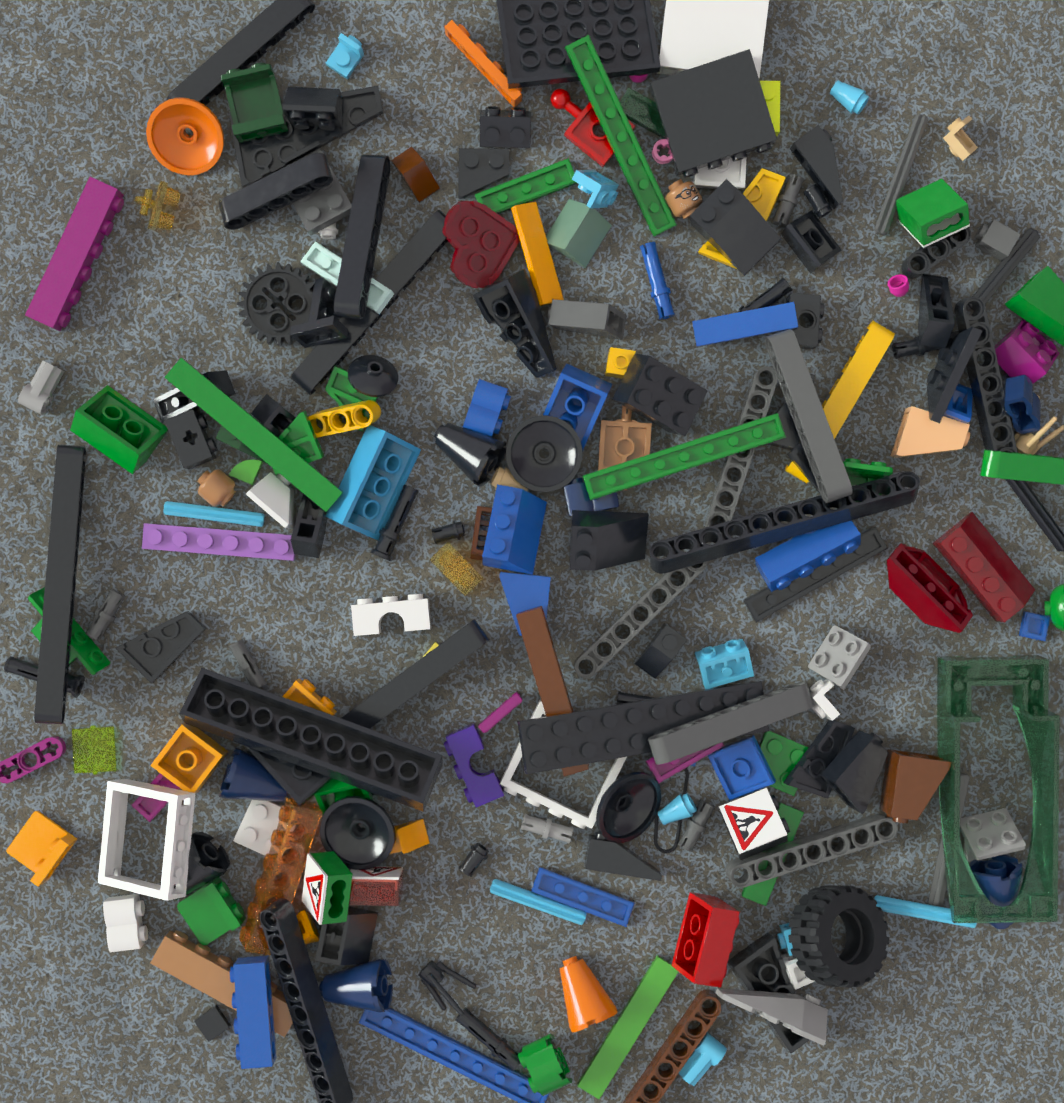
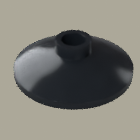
[348,355,398,397]

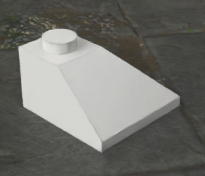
[246,472,296,529]

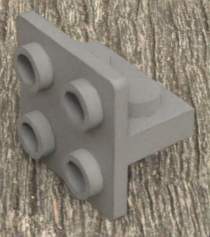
[808,625,871,690]
[960,808,1026,861]

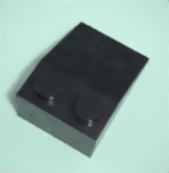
[690,179,781,276]
[569,510,649,571]

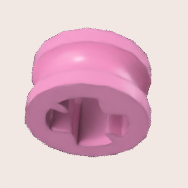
[652,139,673,164]

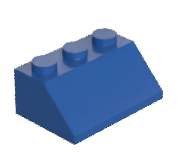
[482,484,547,575]

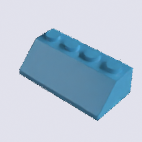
[325,425,421,540]

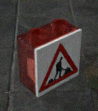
[349,866,403,906]

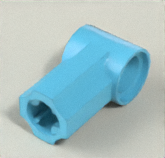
[679,1032,727,1086]

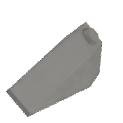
[716,988,828,1046]

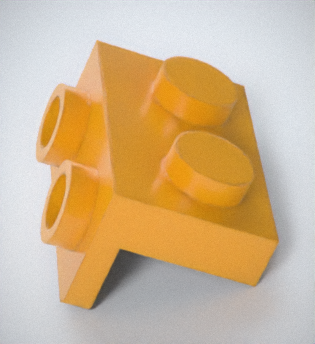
[282,678,337,716]

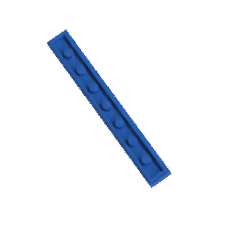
[359,1008,550,1103]

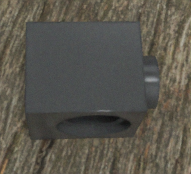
[975,219,1021,261]

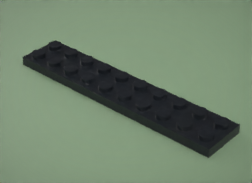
[517,681,769,774]

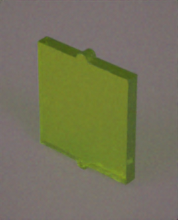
[72,725,117,775]

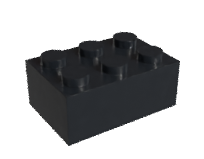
[612,354,707,436]

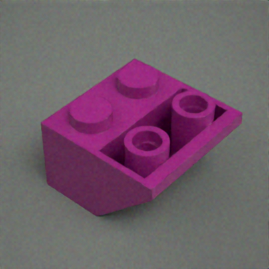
[994,319,1059,384]

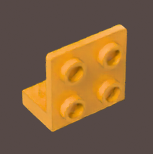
[6,810,77,887]

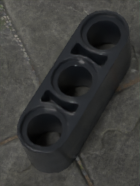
[901,227,971,279]

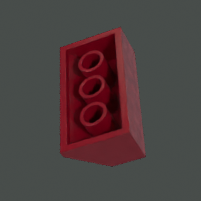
[933,512,1035,622]

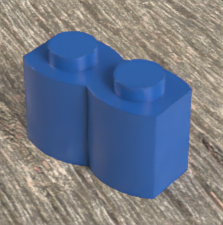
[463,379,511,438]

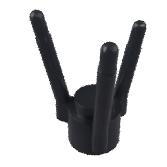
[418,960,476,1016]

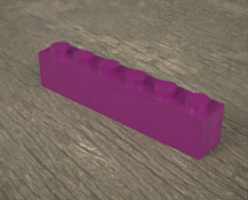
[25,177,124,332]

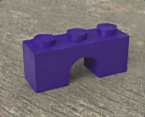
[444,723,504,808]

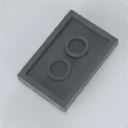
[287,148,352,236]

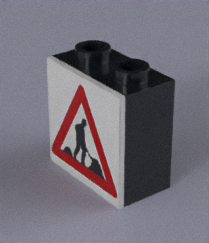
[719,788,790,860]

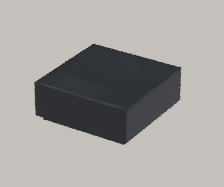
[194,1004,231,1042]

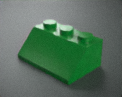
[70,385,168,474]

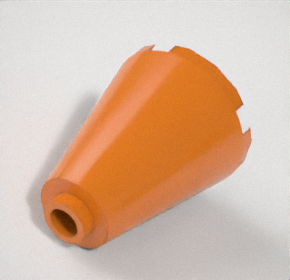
[559,956,618,1033]

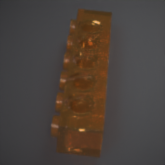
[239,798,322,955]

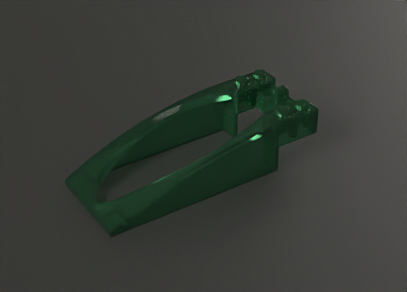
[937,655,1060,923]

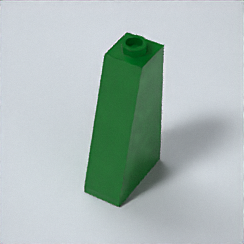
[1004,266,1064,347]

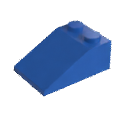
[543,363,613,452]

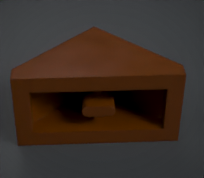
[391,146,440,203]

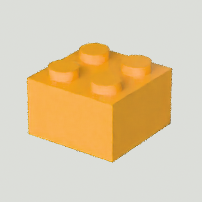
[150,723,229,794]

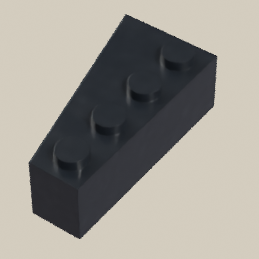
[727,933,809,1054]

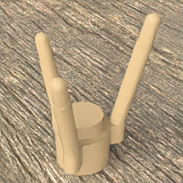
[1014,395,1064,455]

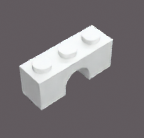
[351,594,432,636]

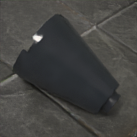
[434,423,506,487]
[160,832,230,900]

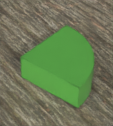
[229,460,263,485]

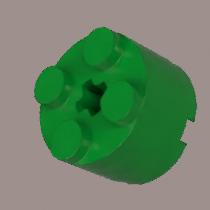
[518,1033,572,1096]

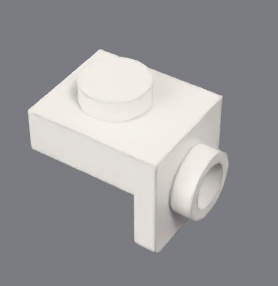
[810,679,840,721]

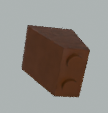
[879,749,951,823]

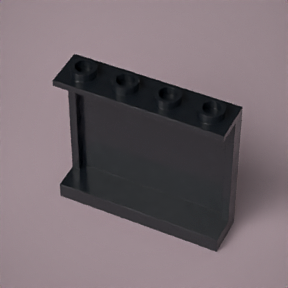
[649,49,777,178]

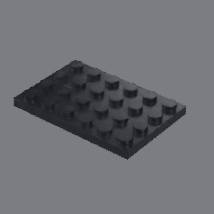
[496,0,661,89]

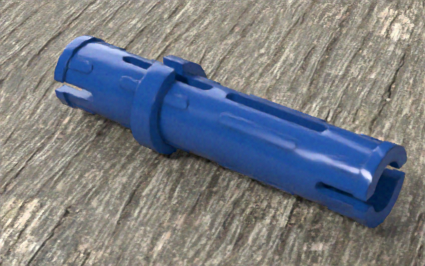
[640,242,675,320]

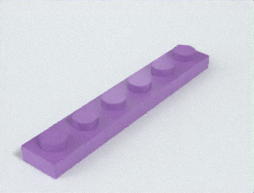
[142,523,295,561]

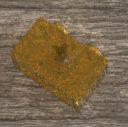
[429,542,484,596]

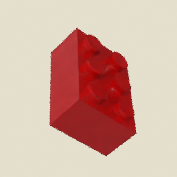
[671,892,740,988]

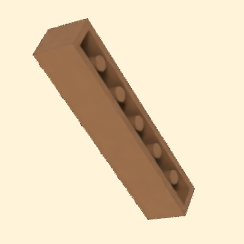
[150,930,293,1037]

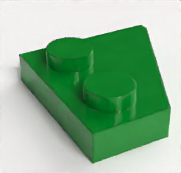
[273,410,324,475]

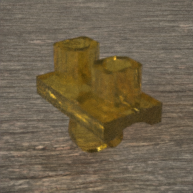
[135,181,180,230]

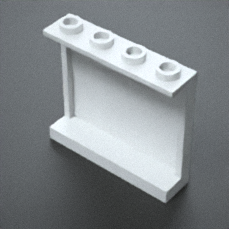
[658,0,769,78]

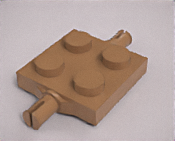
[598,405,652,491]

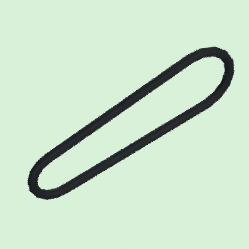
[654,768,689,853]

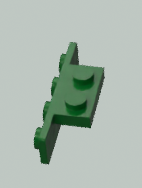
[28,587,110,675]

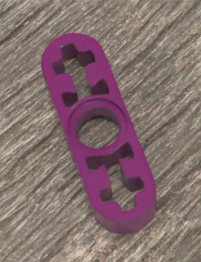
[0,736,66,783]

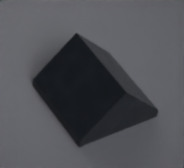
[781,210,842,274]

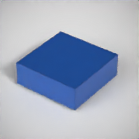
[1019,611,1050,641]

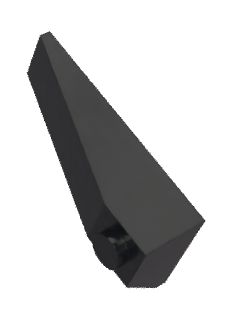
[473,269,557,378]

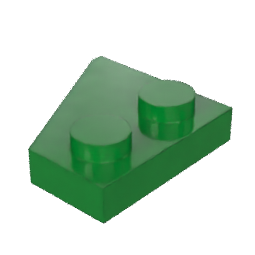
[325,366,378,431]

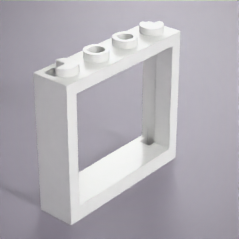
[500,699,627,829]
[98,779,195,901]

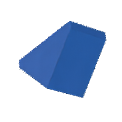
[943,384,973,423]

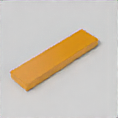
[511,202,564,306]

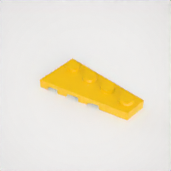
[698,168,786,269]

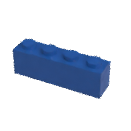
[755,520,861,592]
[230,955,277,1069]

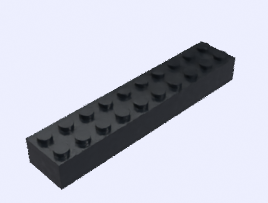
[179,668,443,812]

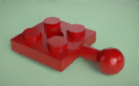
[550,89,635,167]

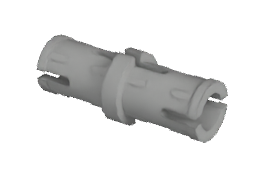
[521,814,574,843]

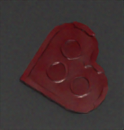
[443,201,520,288]

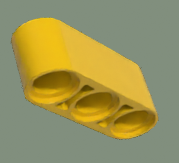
[308,400,381,437]

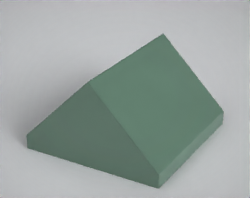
[546,199,612,268]

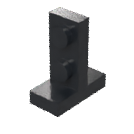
[290,277,348,348]

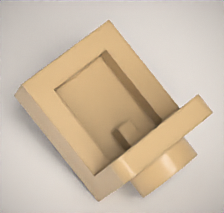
[943,116,978,161]

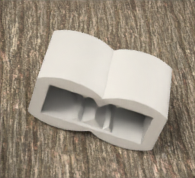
[103,894,148,952]

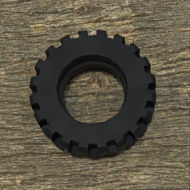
[788,885,889,988]

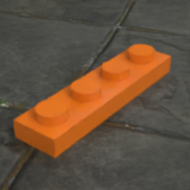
[444,20,522,107]

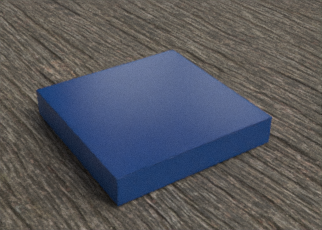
[707,735,776,801]

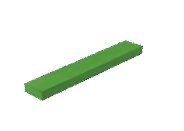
[577,955,679,1099]

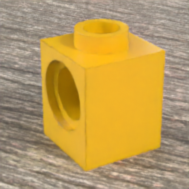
[605,347,636,379]

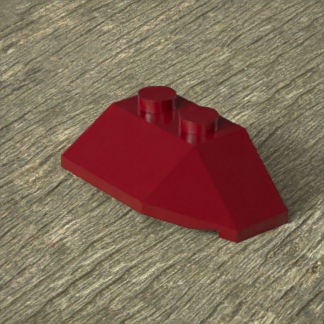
[887,543,973,633]

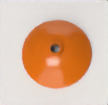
[146,98,224,175]

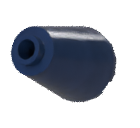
[219,748,290,802]
[969,854,1023,929]
[319,959,393,1013]

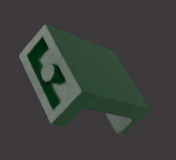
[220,63,288,143]

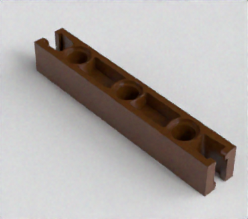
[516,606,589,776]

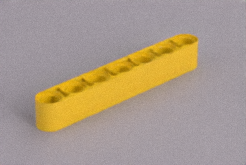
[785,321,895,483]

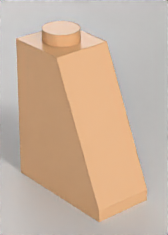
[891,406,970,458]

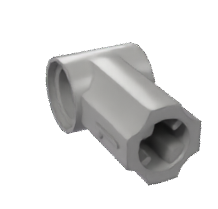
[18,361,65,415]

